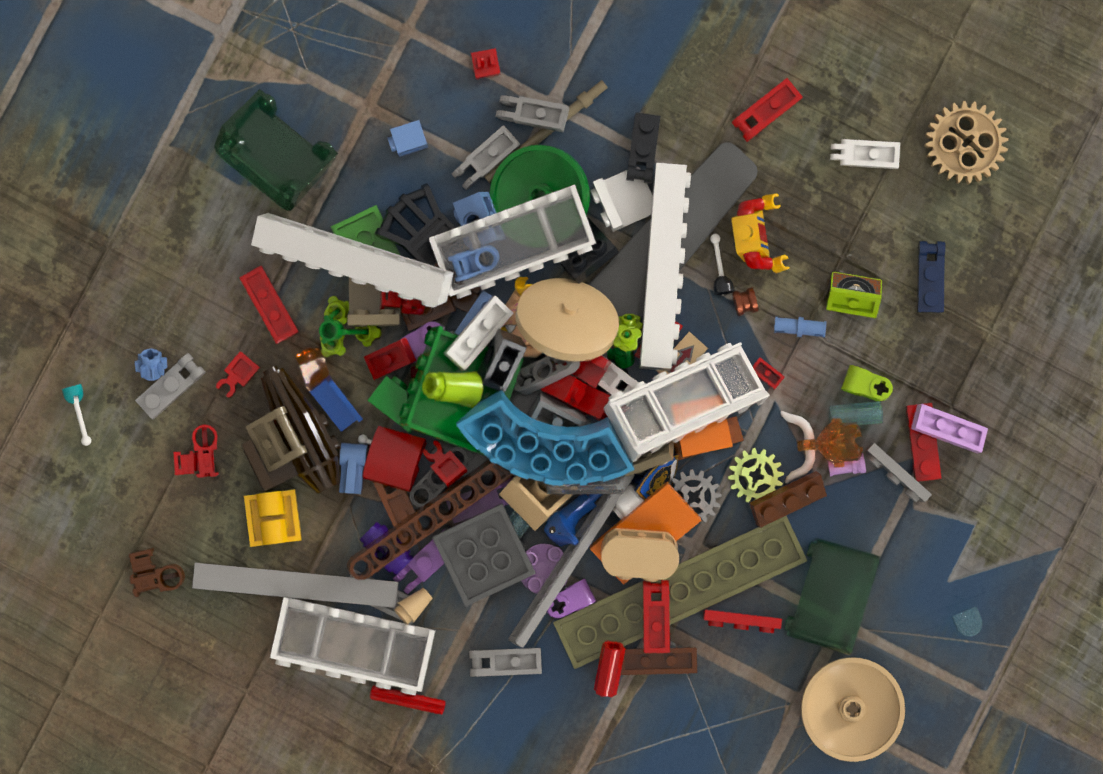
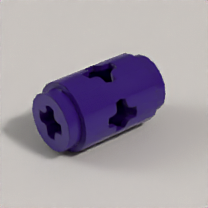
[359,522,414,575]

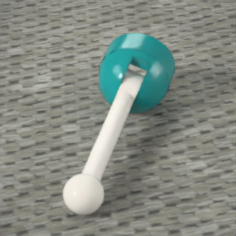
[62,384,91,446]

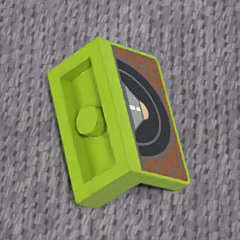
[826,272,882,318]

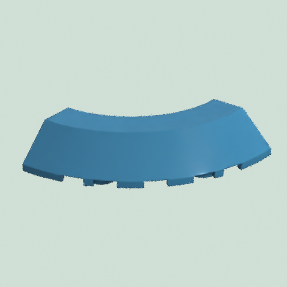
[456,390,635,486]

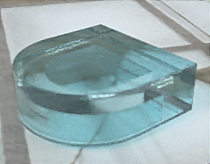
[952,606,982,636]

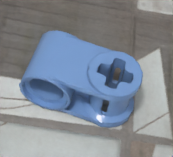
[447,245,500,282]

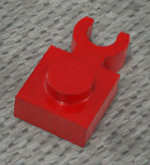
[216,351,260,398]
[423,440,468,487]

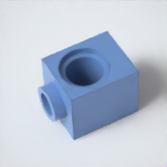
[387,120,428,157]

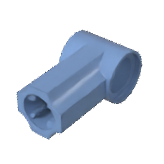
[339,443,368,494]

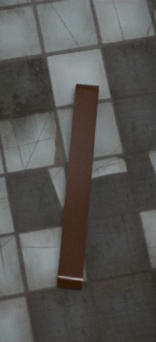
[347,460,514,580]

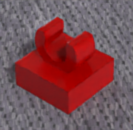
[471,48,501,79]

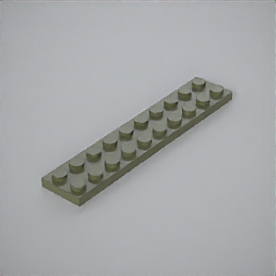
[553,516,807,669]

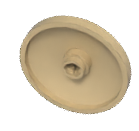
[516,278,619,361]
[801,657,905,762]

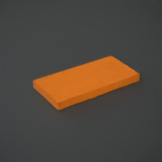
[590,482,701,585]

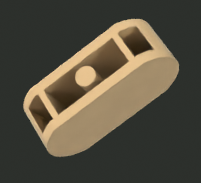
[601,528,679,582]

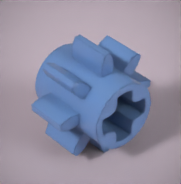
[135,349,167,381]

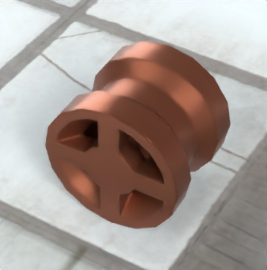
[732,287,758,317]

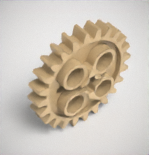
[924,101,1008,184]

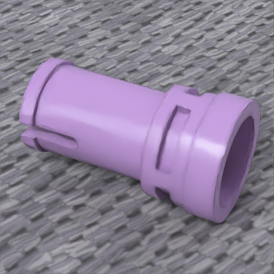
[828,453,866,477]

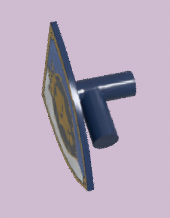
[631,454,679,500]

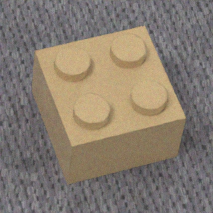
[499,476,578,531]

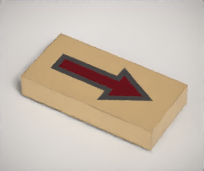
[655,332,708,386]

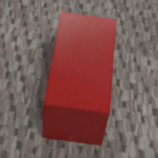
[752,357,785,390]

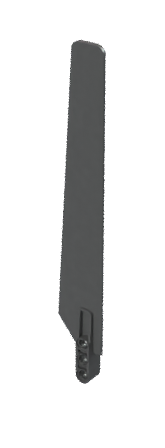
[410,142,758,508]

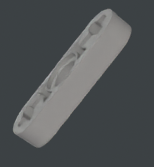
[514,356,580,395]

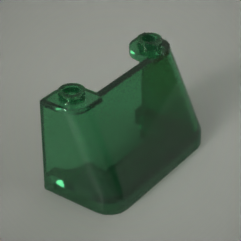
[214,89,338,211]
[784,538,880,655]

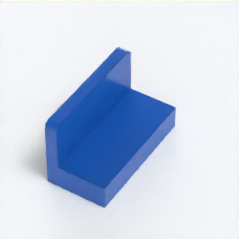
[309,375,363,432]

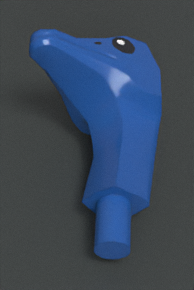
[544,485,606,547]

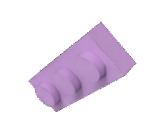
[911,404,988,453]

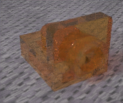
[295,348,329,392]

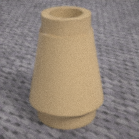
[394,588,433,625]

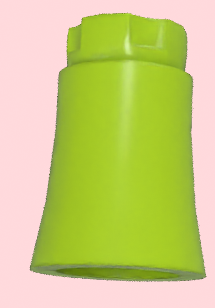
[422,372,483,408]

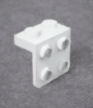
[590,167,652,232]

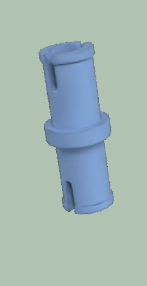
[774,317,827,338]

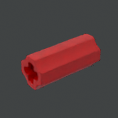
[594,641,625,697]

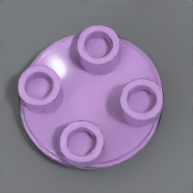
[521,544,567,594]

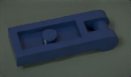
[917,241,945,313]

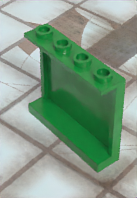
[399,326,524,456]

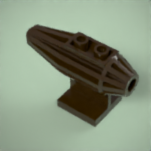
[241,365,340,494]

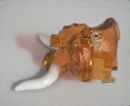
[780,411,863,483]

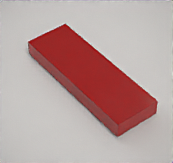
[239,265,299,344]

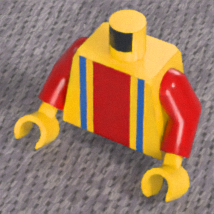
[732,194,789,273]

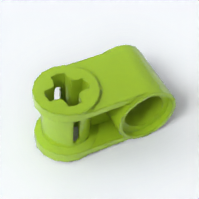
[841,365,893,402]

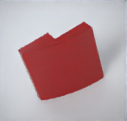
[362,426,427,492]

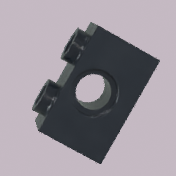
[477,328,527,393]

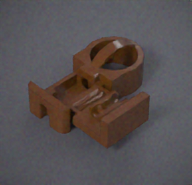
[129,547,185,597]

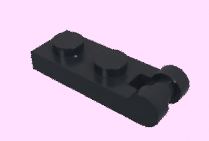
[626,112,661,184]

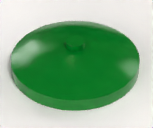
[490,145,590,247]

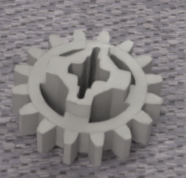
[672,469,722,523]

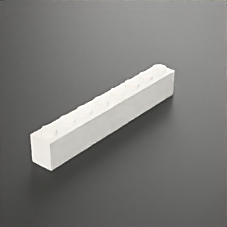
[639,163,691,371]
[251,213,454,307]

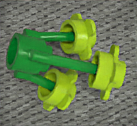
[319,296,381,358]
[607,314,643,368]

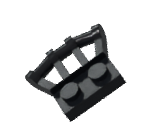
[375,183,457,265]

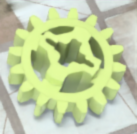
[728,448,784,503]

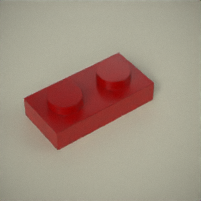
[364,337,417,380]

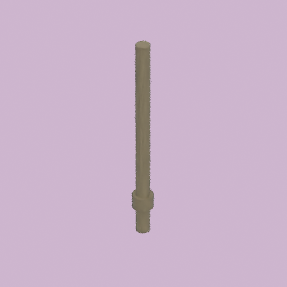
[484,80,608,183]

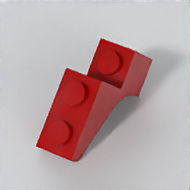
[541,375,630,421]

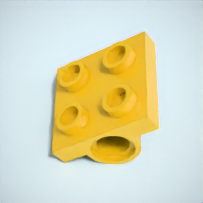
[244,489,302,547]

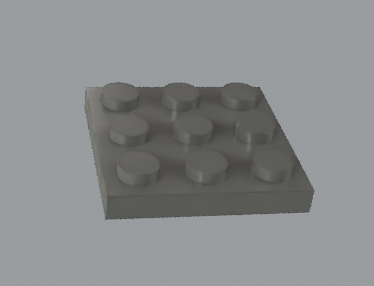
[432,503,536,607]

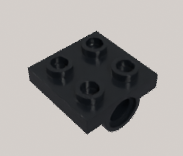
[549,218,618,284]

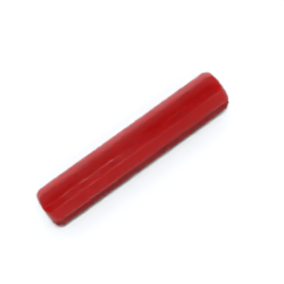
[370,685,446,715]

